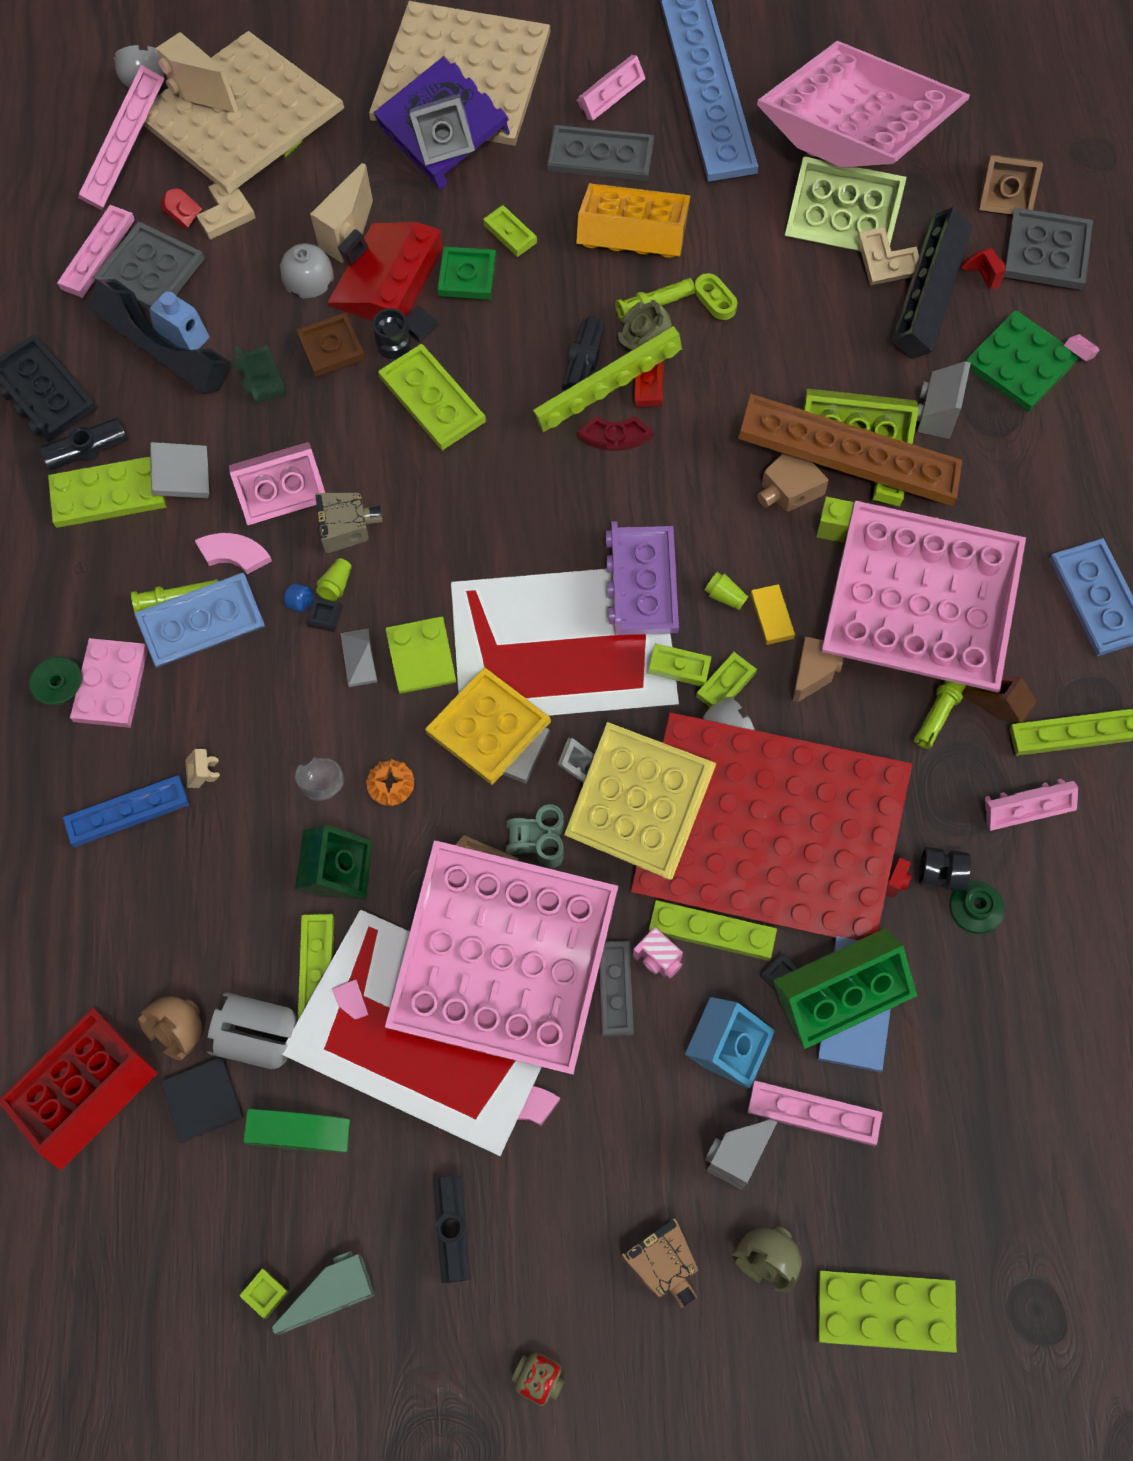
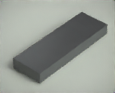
[599,941,634,1037]

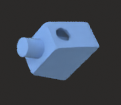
[149,292,210,350]

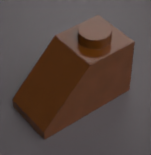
[962,675,1037,723]

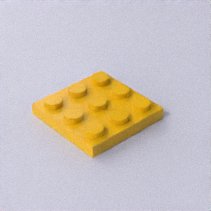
[425,667,551,785]

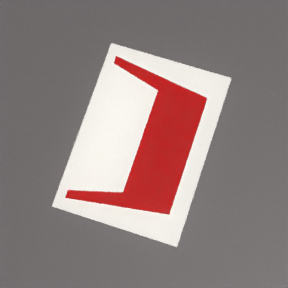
[451,569,679,716]
[282,910,541,1156]

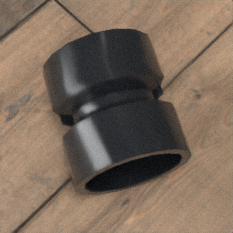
[372,308,411,360]
[919,846,971,892]

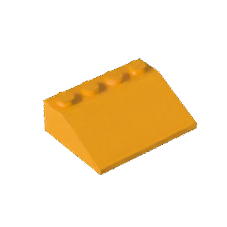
[576,183,690,258]

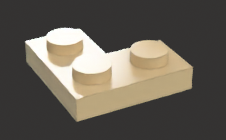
[196,184,256,240]
[857,227,919,286]

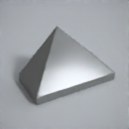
[340,628,378,687]
[558,738,595,783]

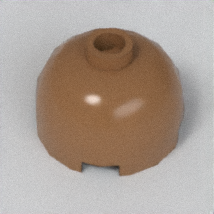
[138,996,202,1060]

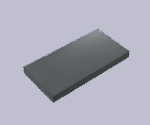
[547,125,654,181]

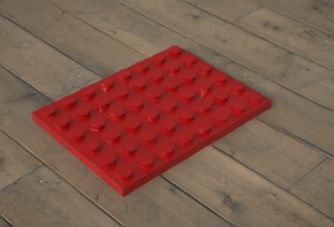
[631,713,912,941]

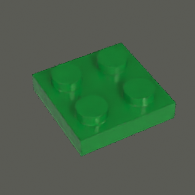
[438,247,496,300]

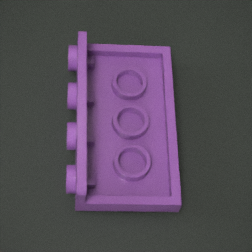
[606,521,679,635]

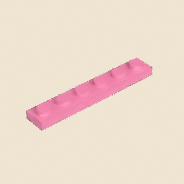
[78,65,165,210]

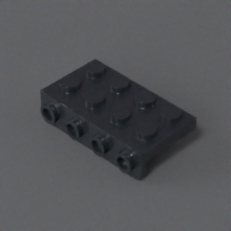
[0,334,97,442]

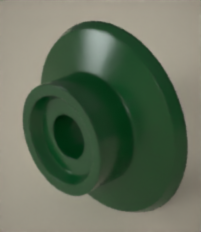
[29,657,82,705]
[949,881,1005,934]

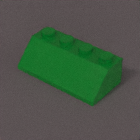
[773,928,917,1049]

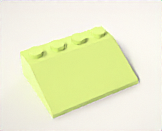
[785,157,907,252]

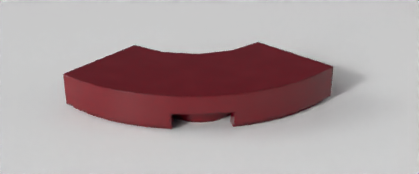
[577,415,654,451]

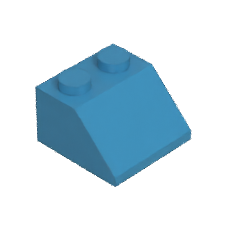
[685,997,775,1088]

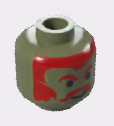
[511,1351,565,1406]

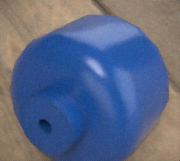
[284,583,314,612]

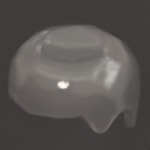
[294,757,344,801]

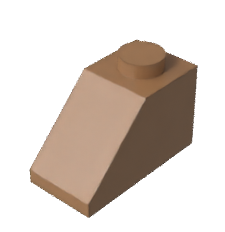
[792,637,843,702]

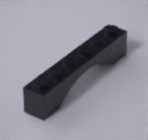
[88,279,230,393]

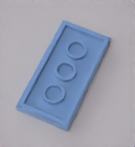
[1049,538,1133,656]
[134,572,265,668]
[817,936,891,1073]

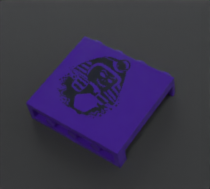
[373,56,510,190]

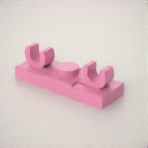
[577,55,646,120]
[985,779,1078,831]

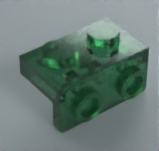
[233,345,286,404]

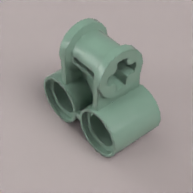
[506,804,564,869]

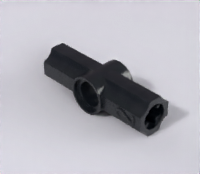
[562,316,605,391]
[40,417,128,470]
[433,1176,471,1283]

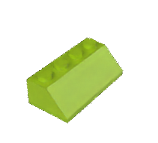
[803,388,919,444]

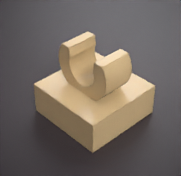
[185,749,220,788]

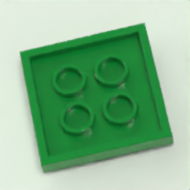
[966,310,1080,412]

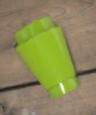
[316,558,352,601]
[704,572,749,610]

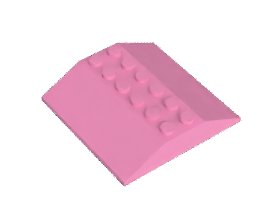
[757,41,970,168]
[822,501,1026,692]
[385,840,618,1074]

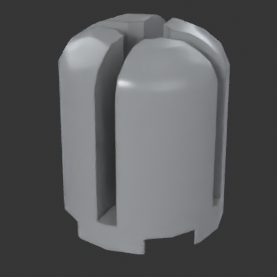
[207,992,297,1069]

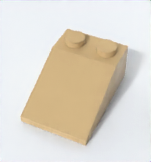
[156,32,238,113]
[310,163,373,263]

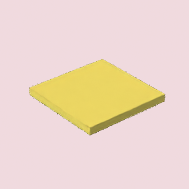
[564,722,717,880]

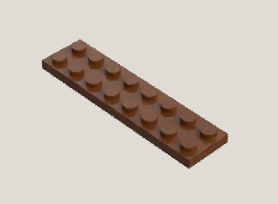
[738,394,962,506]

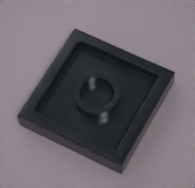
[161,1057,244,1143]

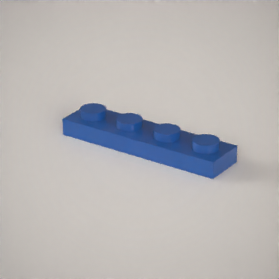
[63,775,190,847]

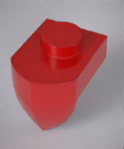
[160,188,202,230]
[961,248,1006,290]

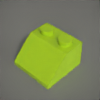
[386,617,456,694]

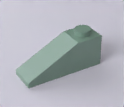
[272,1251,375,1335]

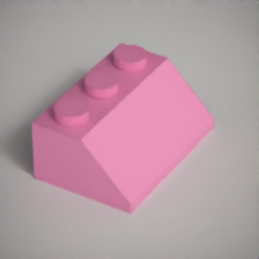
[229,442,325,525]

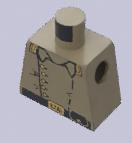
[315,493,383,553]

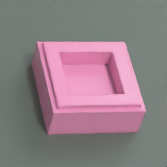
[1064,334,1099,361]

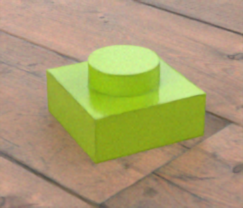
[873,482,904,507]
[240,1269,289,1319]

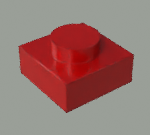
[886,858,912,898]

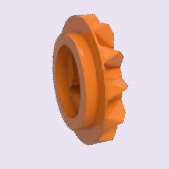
[366,758,414,806]

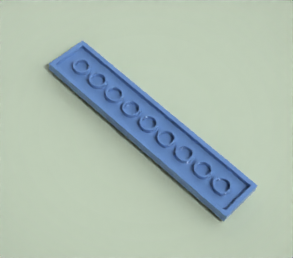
[659,0,758,182]

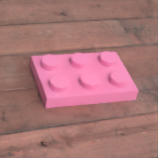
[70,638,148,728]

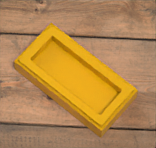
[750,584,795,645]

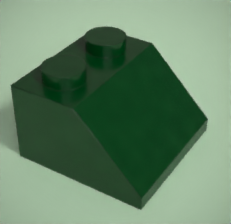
[295,824,373,899]

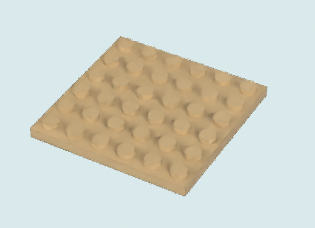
[369,1,550,146]
[143,31,344,194]

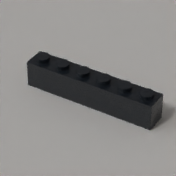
[892,207,973,359]

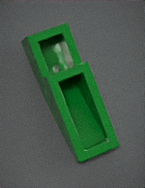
[244,1109,351,1153]

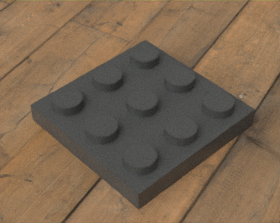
[1003,207,1093,290]
[93,221,205,310]

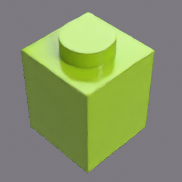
[817,497,854,543]

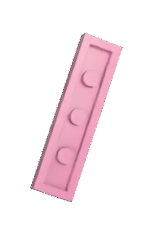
[57,205,135,298]
[747,1081,883,1146]

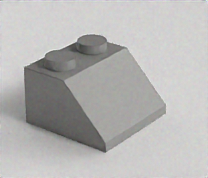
[410,94,475,165]
[917,361,971,439]
[705,1119,777,1190]

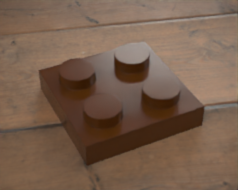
[296,312,366,377]

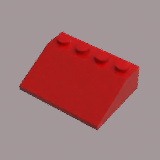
[327,222,443,321]
[0,1008,157,1170]

